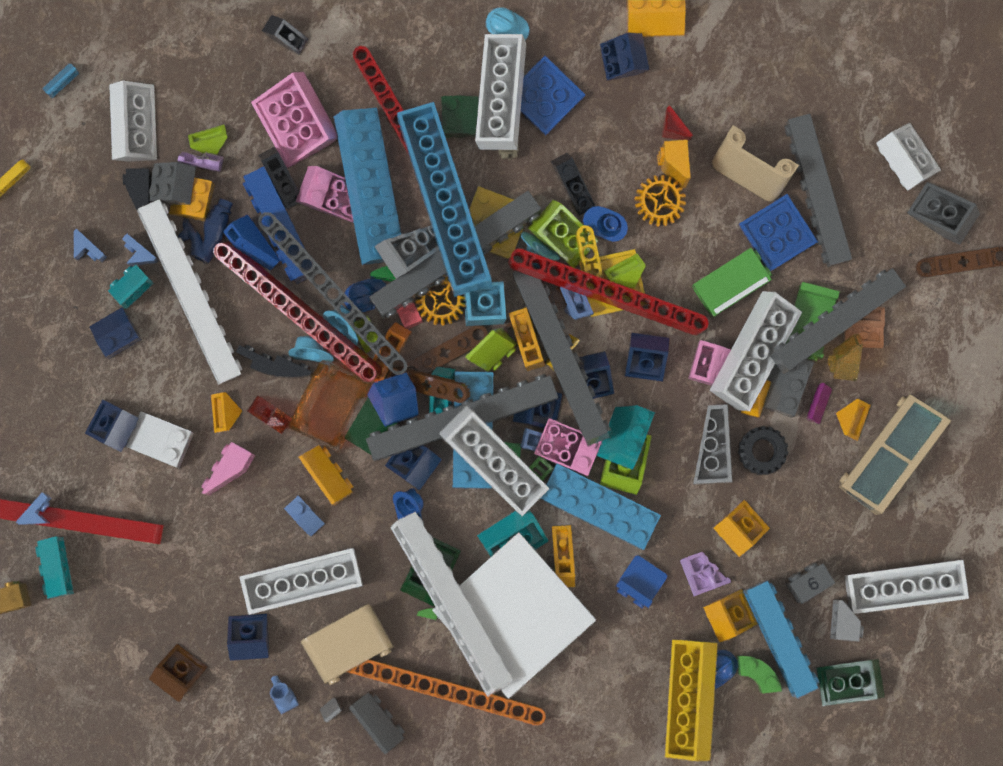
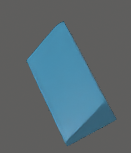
[43,63,79,98]

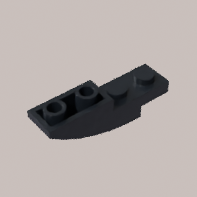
[236,344,313,379]

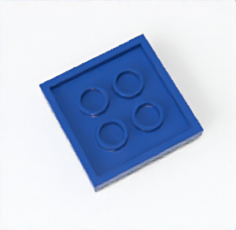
[521,56,585,136]
[738,194,818,272]

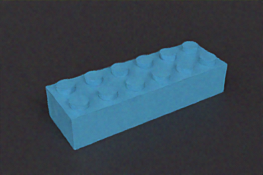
[453,372,493,489]
[540,464,661,550]
[743,581,819,698]

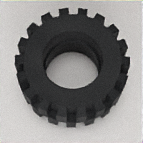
[738,426,789,475]

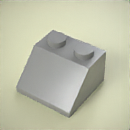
[830,600,863,641]

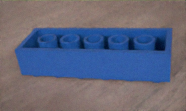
[243,167,312,284]

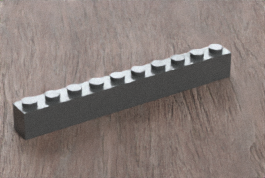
[369,191,541,319]
[512,264,611,447]
[366,374,558,462]

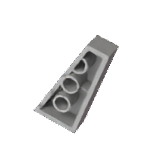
[374,225,439,278]
[693,405,733,485]

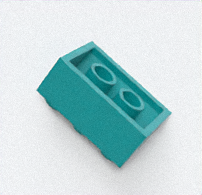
[597,405,655,470]
[477,510,549,557]
[35,536,74,599]

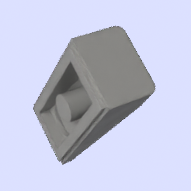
[320,698,343,722]

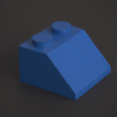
[367,372,419,426]

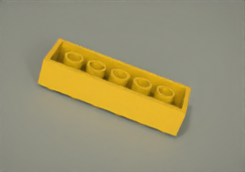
[665,640,717,761]

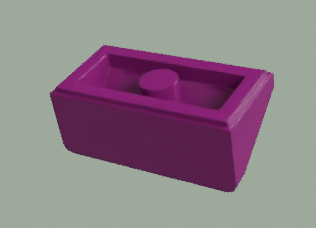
[806,383,832,424]

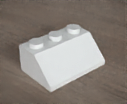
[876,123,941,191]

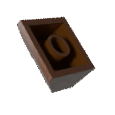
[149,644,207,703]

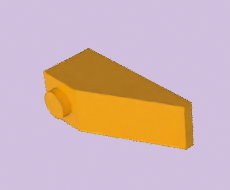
[508,307,546,371]
[552,525,575,587]

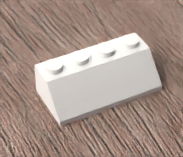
[110,81,157,162]

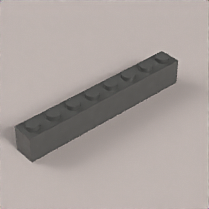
[784,114,852,268]
[770,268,906,374]

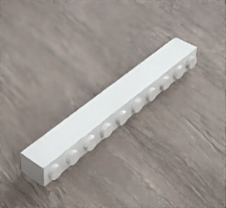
[137,200,242,385]
[391,512,513,696]

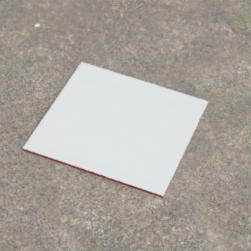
[432,533,596,699]

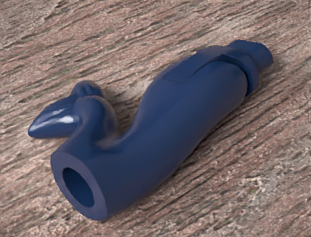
[177,198,233,264]

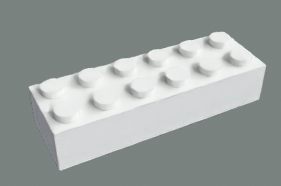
[475,34,526,150]
[709,291,802,412]
[439,406,549,516]
[240,548,364,615]
[844,560,969,614]

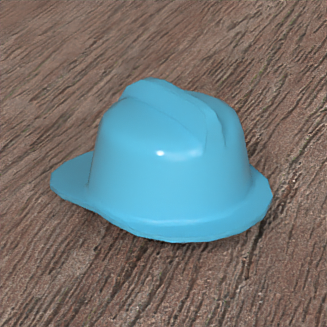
[486,8,529,40]
[521,232,559,269]
[323,305,358,345]
[288,336,334,363]

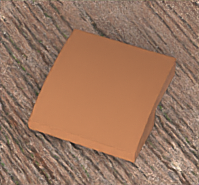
[844,307,885,348]

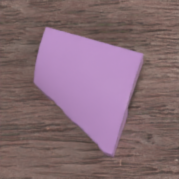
[178,152,224,172]
[680,552,731,596]

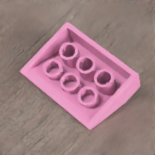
[251,72,338,168]

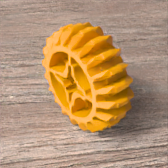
[635,175,686,227]
[415,276,465,326]

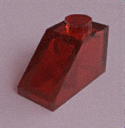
[247,395,292,434]

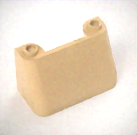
[712,125,799,202]
[301,604,394,686]

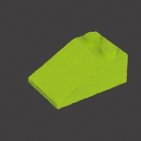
[528,200,599,268]
[466,328,517,372]
[600,435,652,495]

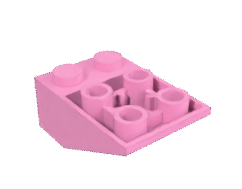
[296,166,354,223]
[688,340,731,386]
[534,418,602,477]
[202,442,255,495]

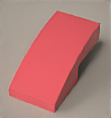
[397,302,423,329]

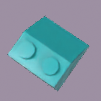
[108,265,154,310]

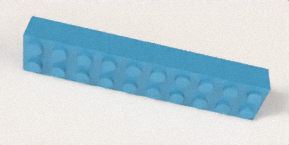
[397,102,491,297]

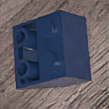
[600,33,650,81]

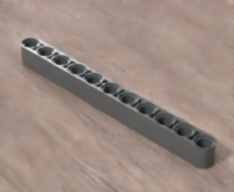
[258,212,407,374]

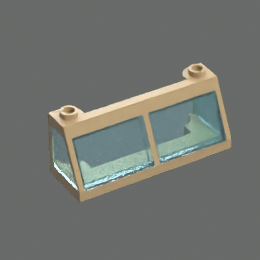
[839,395,951,515]

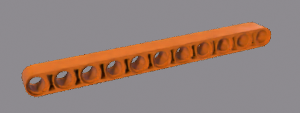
[347,659,546,725]

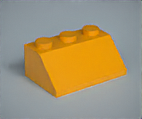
[627,0,686,37]
[657,140,691,188]
[298,445,354,506]

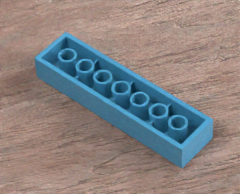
[334,108,401,265]

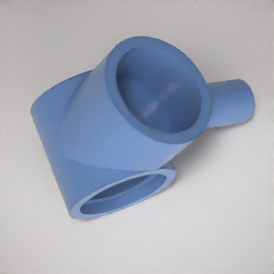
[270,676,299,714]

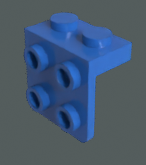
[615,555,667,609]

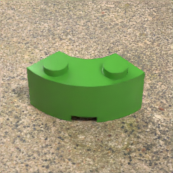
[737,655,782,693]

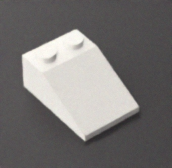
[126,412,194,468]

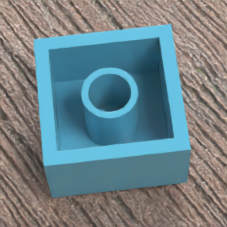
[463,281,506,326]

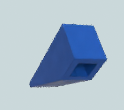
[223,215,280,271]

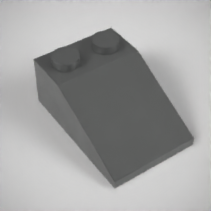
[907,182,980,245]

